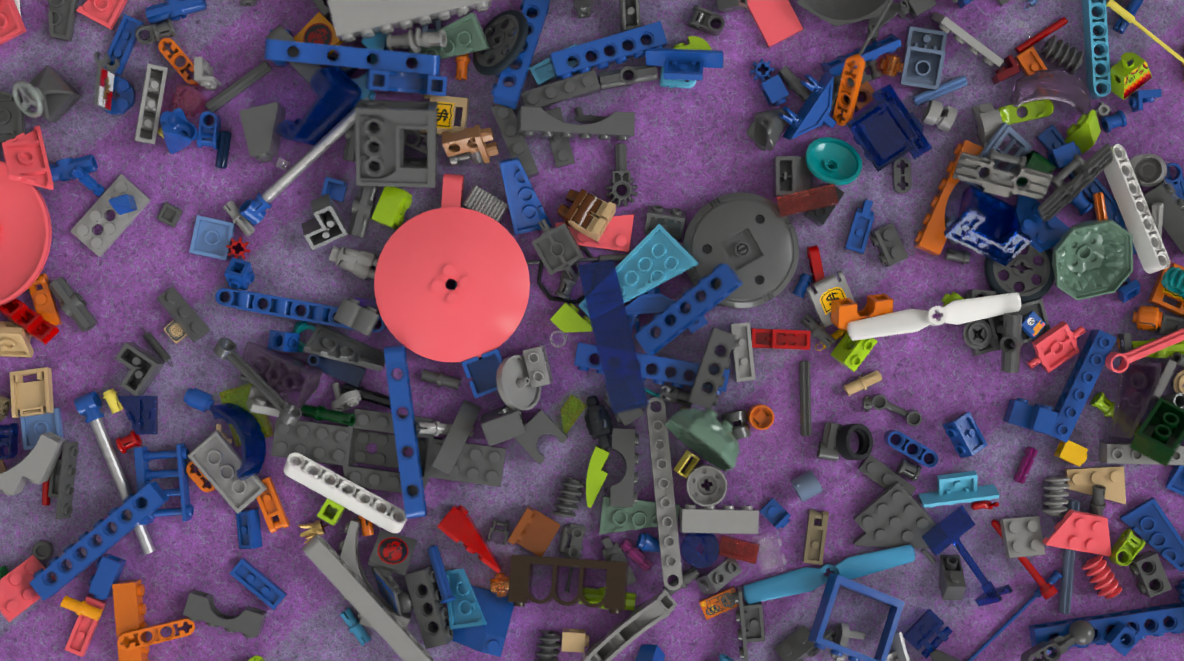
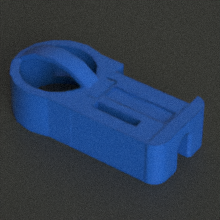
[1164,163,1184,200]

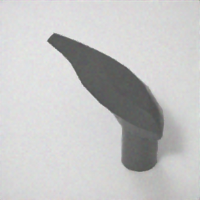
[574,107,607,124]

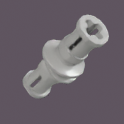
[386,28,447,53]

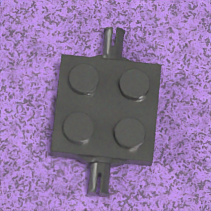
[531,219,584,280]

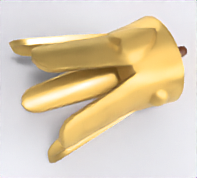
[298,519,328,544]

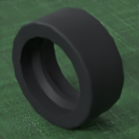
[836,424,873,460]

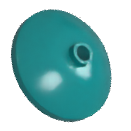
[805,137,862,185]

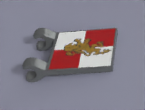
[94,52,120,111]

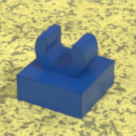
[1117,278,1141,303]

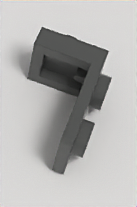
[695,556,742,595]

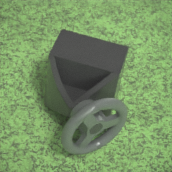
[12,66,82,123]

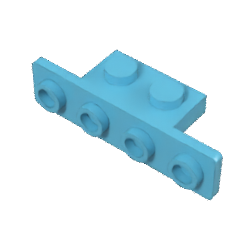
[919,471,999,508]

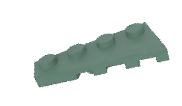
[599,496,680,535]

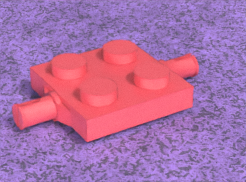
[1027,321,1086,373]

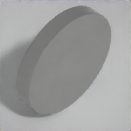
[496,355,541,412]

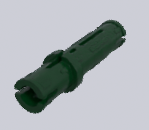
[300,404,356,426]

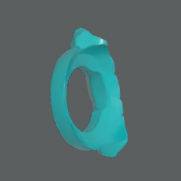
[293,321,316,353]

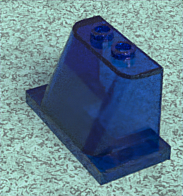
[847,84,932,172]
[944,185,1032,266]

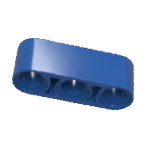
[884,430,938,468]

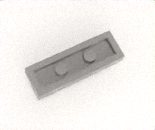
[729,322,756,382]

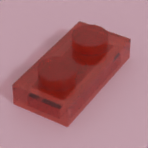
[718,535,760,564]

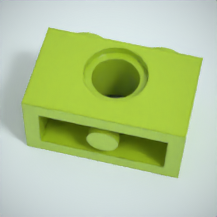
[830,332,878,372]

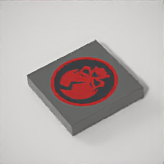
[368,529,417,575]

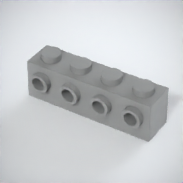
[679,504,759,534]

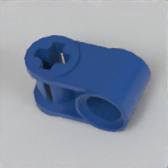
[196,111,221,150]

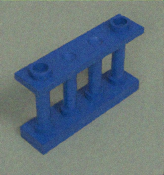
[134,443,194,525]

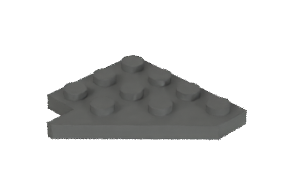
[853,481,948,549]

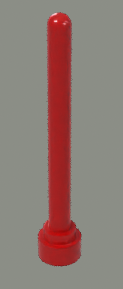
[991,519,1058,600]

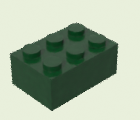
[1130,398,1184,467]

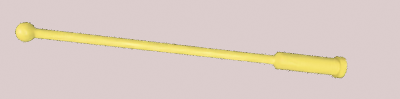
[1106,0,1184,64]

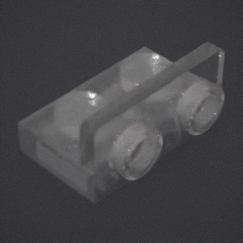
[751,531,787,575]

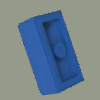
[236,509,262,549]

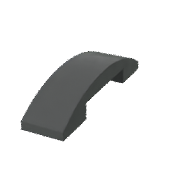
[432,399,481,475]

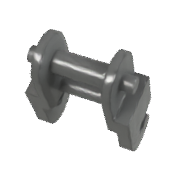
[487,517,510,545]

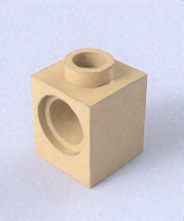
[561,628,589,653]

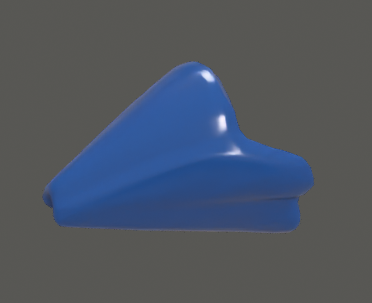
[160,108,198,154]

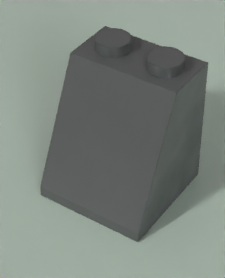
[239,102,286,163]

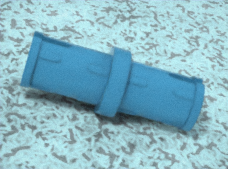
[339,607,372,646]

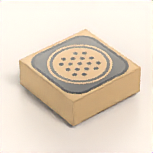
[164,320,187,343]

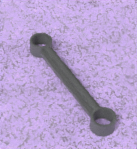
[214,338,302,426]

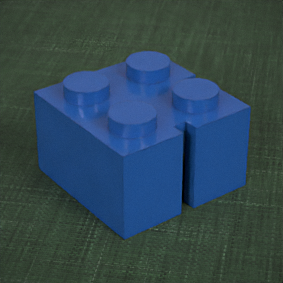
[461,348,503,398]

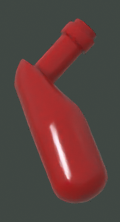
[971,501,999,510]

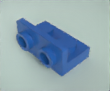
[943,411,988,458]

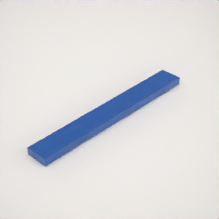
[1036,124,1137,254]

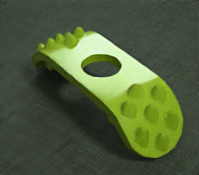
[998,98,1054,125]

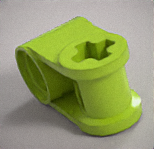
[1108,529,1146,566]

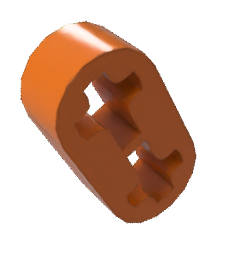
[186,461,215,492]

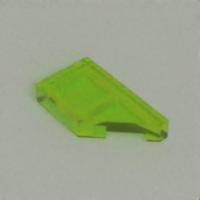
[560,394,587,434]

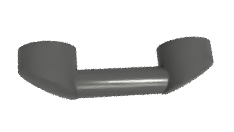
[871,394,922,426]

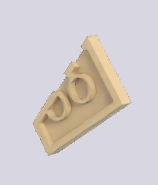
[1065,466,1126,504]

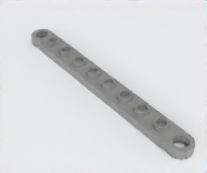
[646,397,683,590]

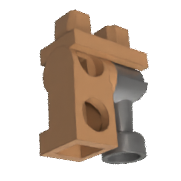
[442,124,499,167]

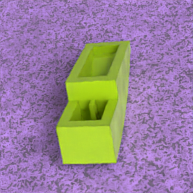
[586,445,610,508]

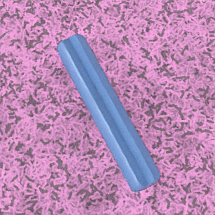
[912,76,968,106]

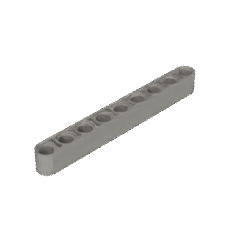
[302,534,434,661]

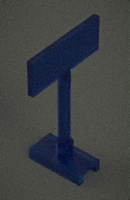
[922,506,1013,606]

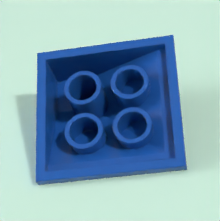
[452,585,514,657]

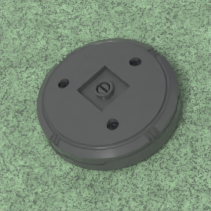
[682,192,799,309]

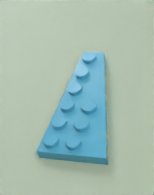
[578,224,699,320]

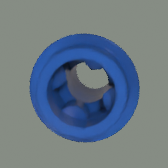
[636,532,660,553]

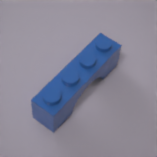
[365,69,447,96]

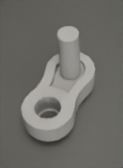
[331,382,362,412]
[830,623,865,661]

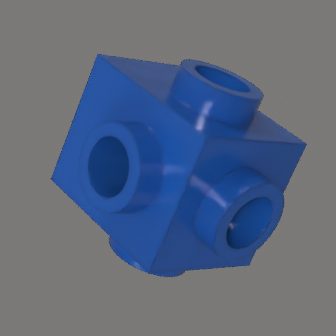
[224,257,255,290]

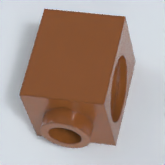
[845,81,878,113]

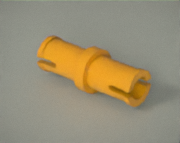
[60,595,103,621]

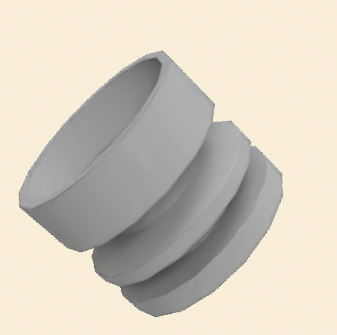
[687,464,727,506]

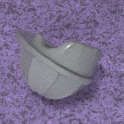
[1130,154,1167,187]

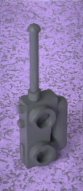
[559,523,586,593]

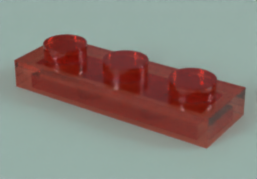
[777,184,839,217]

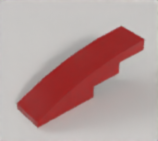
[0,299,59,345]
[750,328,811,350]

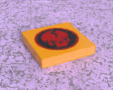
[294,12,343,66]

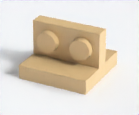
[0,321,34,358]

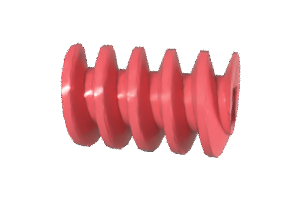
[1081,555,1122,599]

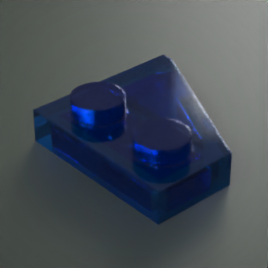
[118,396,158,435]

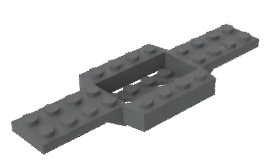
[271,408,506,494]

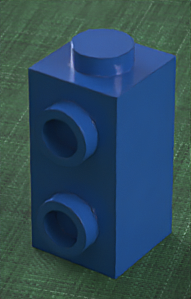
[88,554,126,600]

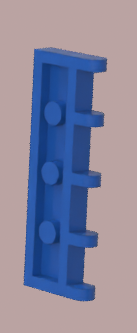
[821,34,902,76]

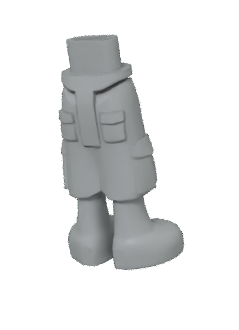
[329,246,378,281]

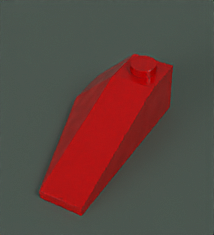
[437,504,502,573]

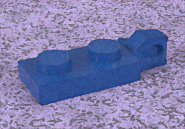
[844,199,875,254]

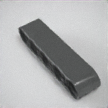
[265,24,345,108]

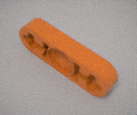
[158,38,198,86]

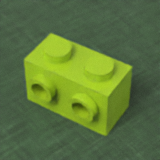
[371,186,412,230]

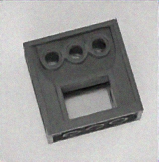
[355,99,437,188]

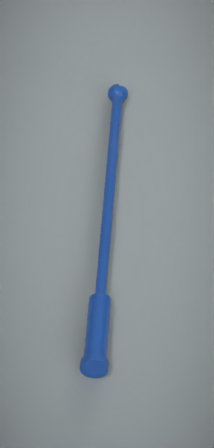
[967,570,1062,661]

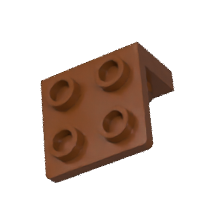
[508,505,560,557]

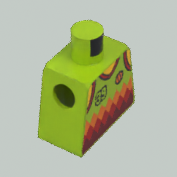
[1110,52,1152,100]

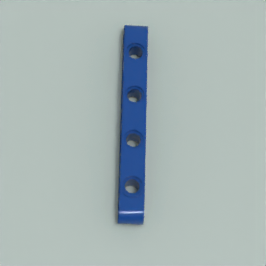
[264,39,441,75]
[215,288,387,332]
[384,344,427,519]

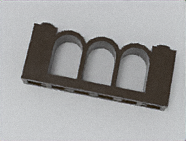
[508,555,629,614]

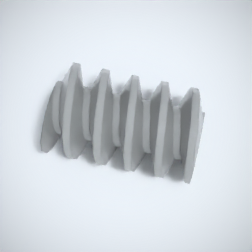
[1042,476,1070,517]

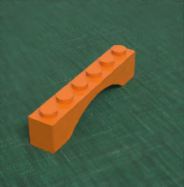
[914,140,984,256]

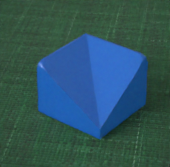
[109,194,138,215]

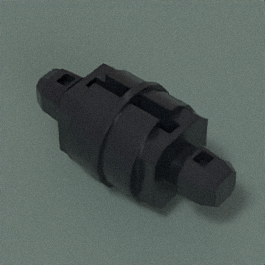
[584,395,613,449]

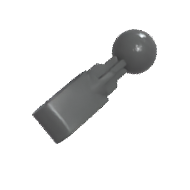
[1020,620,1095,661]

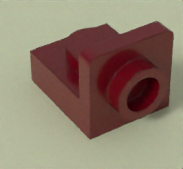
[991,54,1020,85]

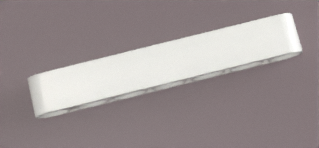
[1103,144,1170,274]
[283,453,407,533]

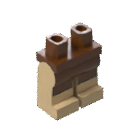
[557,189,616,242]

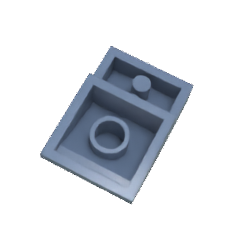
[900,26,948,90]

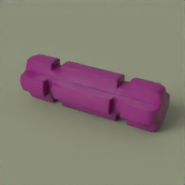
[1013,447,1038,484]
[620,539,653,572]

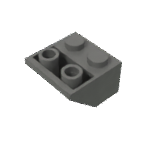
[773,156,812,197]

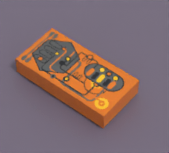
[698,586,739,620]

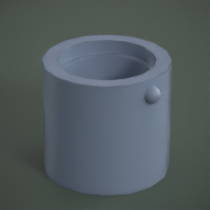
[790,470,823,502]

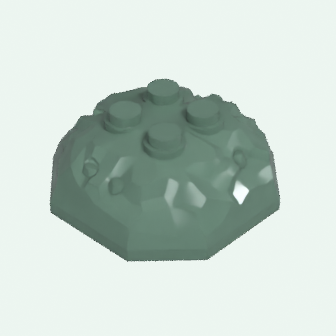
[1052,219,1133,300]
[665,408,740,472]

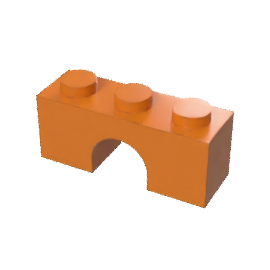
[831,293,893,329]

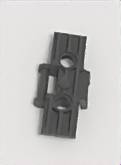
[1037,143,1113,222]
[952,148,1053,200]

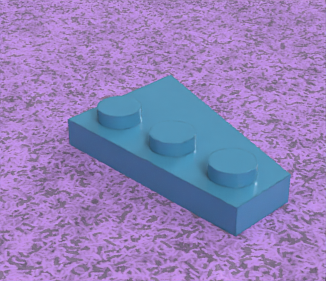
[446,569,487,629]

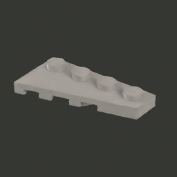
[931,12,1004,67]

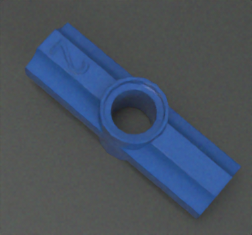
[145,0,207,24]
[49,155,98,182]

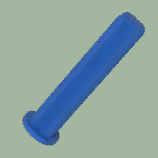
[427,545,456,604]

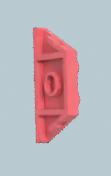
[2,126,54,190]
[1043,510,1112,557]

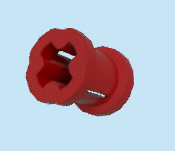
[116,430,142,454]

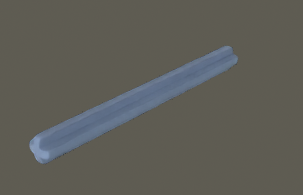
[1058,500,1080,614]

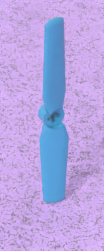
[743,544,915,604]

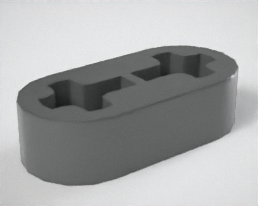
[892,157,912,194]

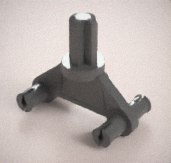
[867,0,910,42]

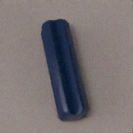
[215,131,231,169]

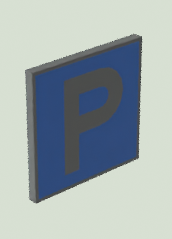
[373,568,402,617]

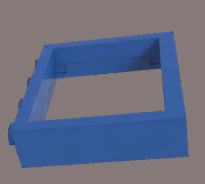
[808,574,905,661]

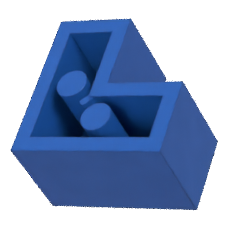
[1003,397,1059,435]

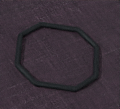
[537,246,598,304]

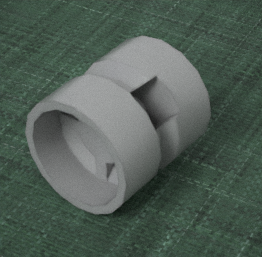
[922,99,958,132]

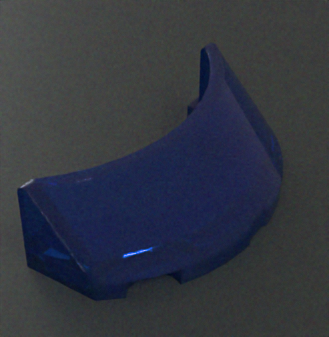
[209,403,266,481]

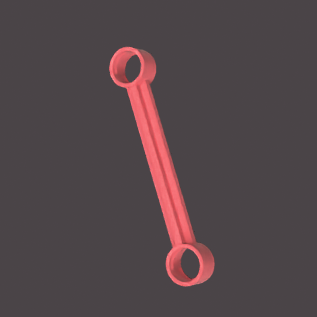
[1105,328,1184,373]

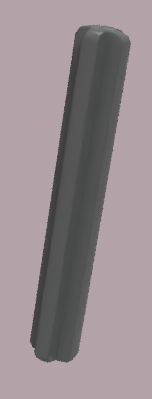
[205,61,272,112]
[799,361,812,437]

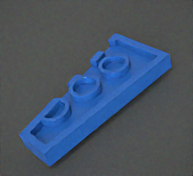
[499,157,552,235]
[1119,497,1184,572]

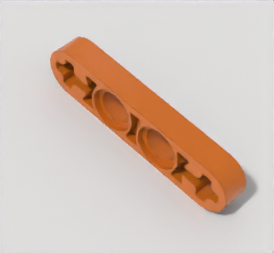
[833,54,865,126]
[117,617,195,651]

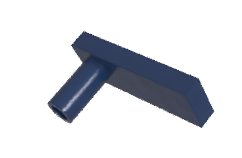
[305,354,366,387]

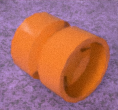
[747,404,774,430]

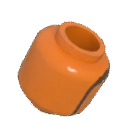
[1132,305,1163,331]

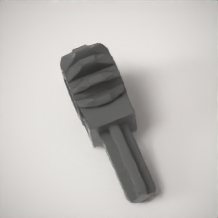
[606,143,638,207]

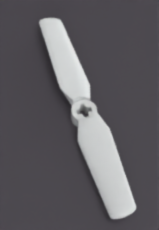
[847,292,1021,340]

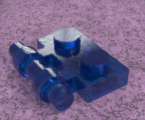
[903,609,953,659]

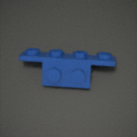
[645,48,724,81]

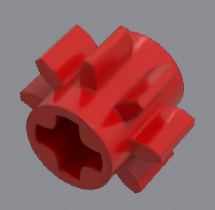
[226,237,251,260]

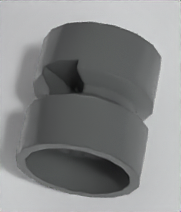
[721,409,751,440]

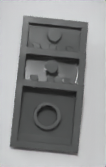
[964,299,1050,356]

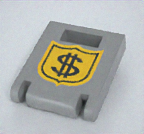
[806,270,858,327]

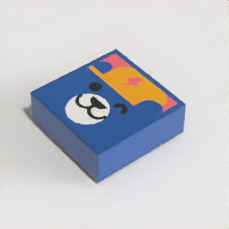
[1022,311,1046,338]

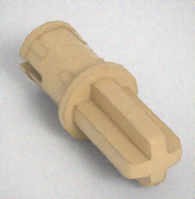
[843,371,882,396]

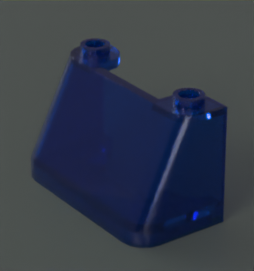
[275,66,362,146]

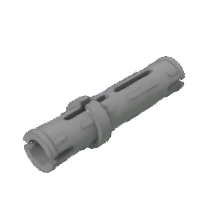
[416,421,474,437]

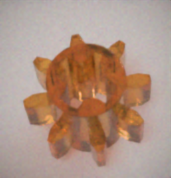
[879,54,904,77]
[490,572,510,597]

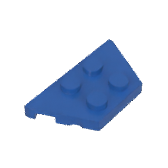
[1011,194,1069,253]

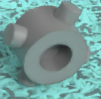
[1094,102,1112,117]

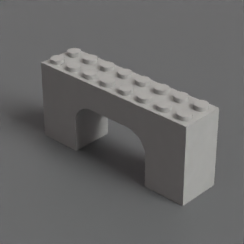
[328,0,491,43]

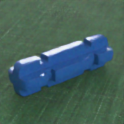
[70,165,105,196]

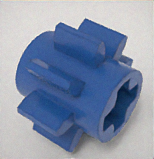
[750,58,774,83]

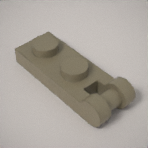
[802,509,829,565]

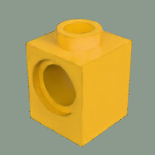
[1054,440,1088,466]

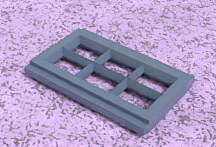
[962,122,1032,203]

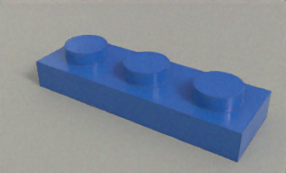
[105,14,144,76]
[229,558,287,610]

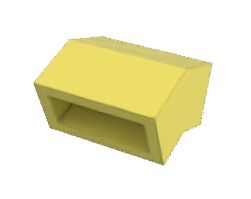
[674,450,700,479]

